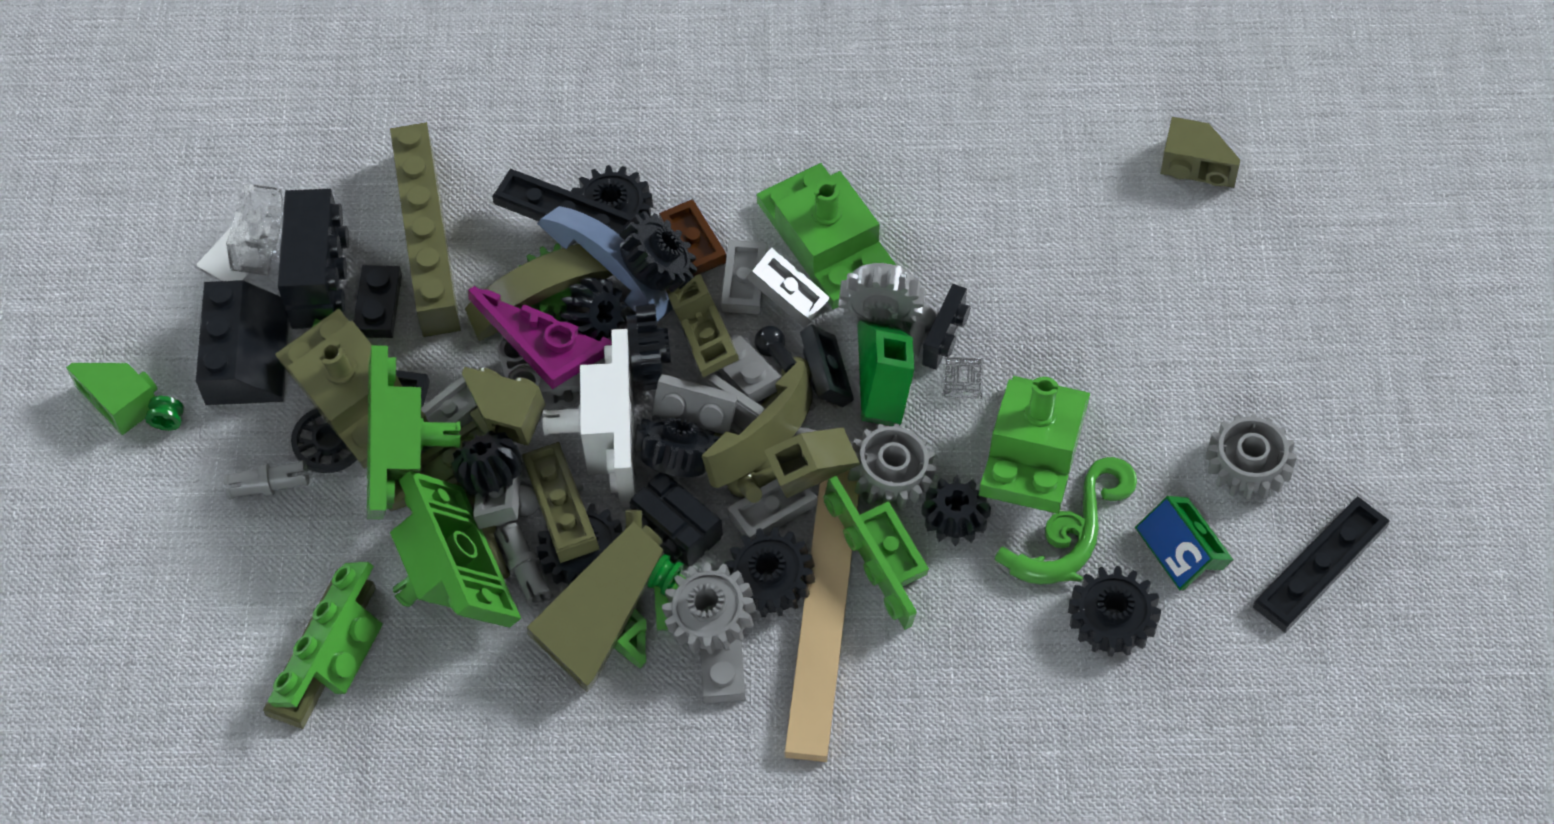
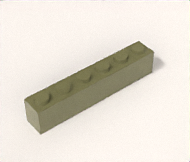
[390,122,461,337]

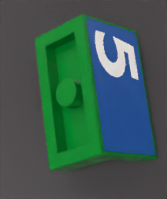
[1134,496,1234,591]

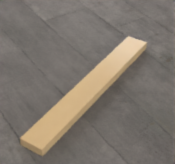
[785,470,860,762]

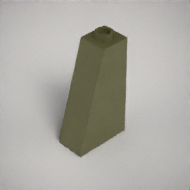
[527,521,663,692]

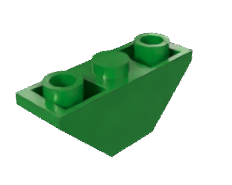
[857,320,915,426]

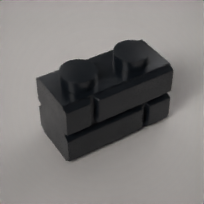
[629,472,723,567]

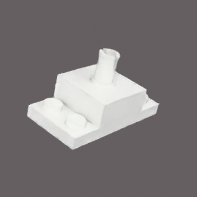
[543,329,636,508]

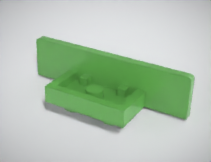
[823,476,929,630]
[268,562,383,707]

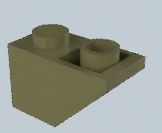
[1160,116,1240,188]
[462,367,546,446]
[764,427,860,498]

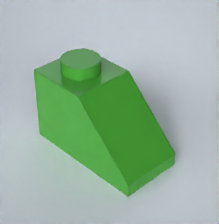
[66,363,158,435]

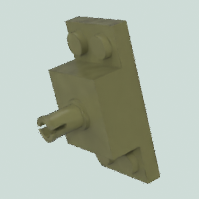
[275,309,429,469]

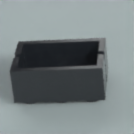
[277,188,349,329]

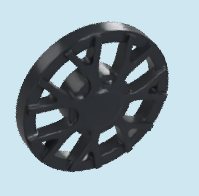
[291,408,357,473]

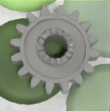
[838,263,925,328]
[1205,414,1297,500]
[847,424,936,509]
[662,562,756,655]

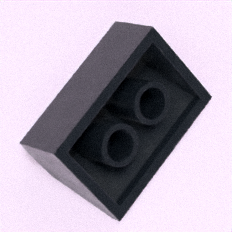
[195,280,289,405]

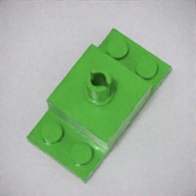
[756,163,897,310]
[367,345,461,520]
[979,376,1090,514]
[390,471,521,628]

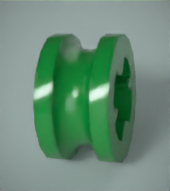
[145,396,185,431]
[647,554,684,596]

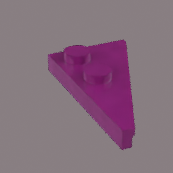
[468,286,612,389]

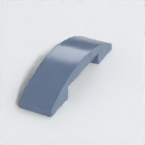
[537,206,673,323]

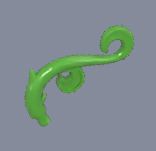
[994,457,1137,585]

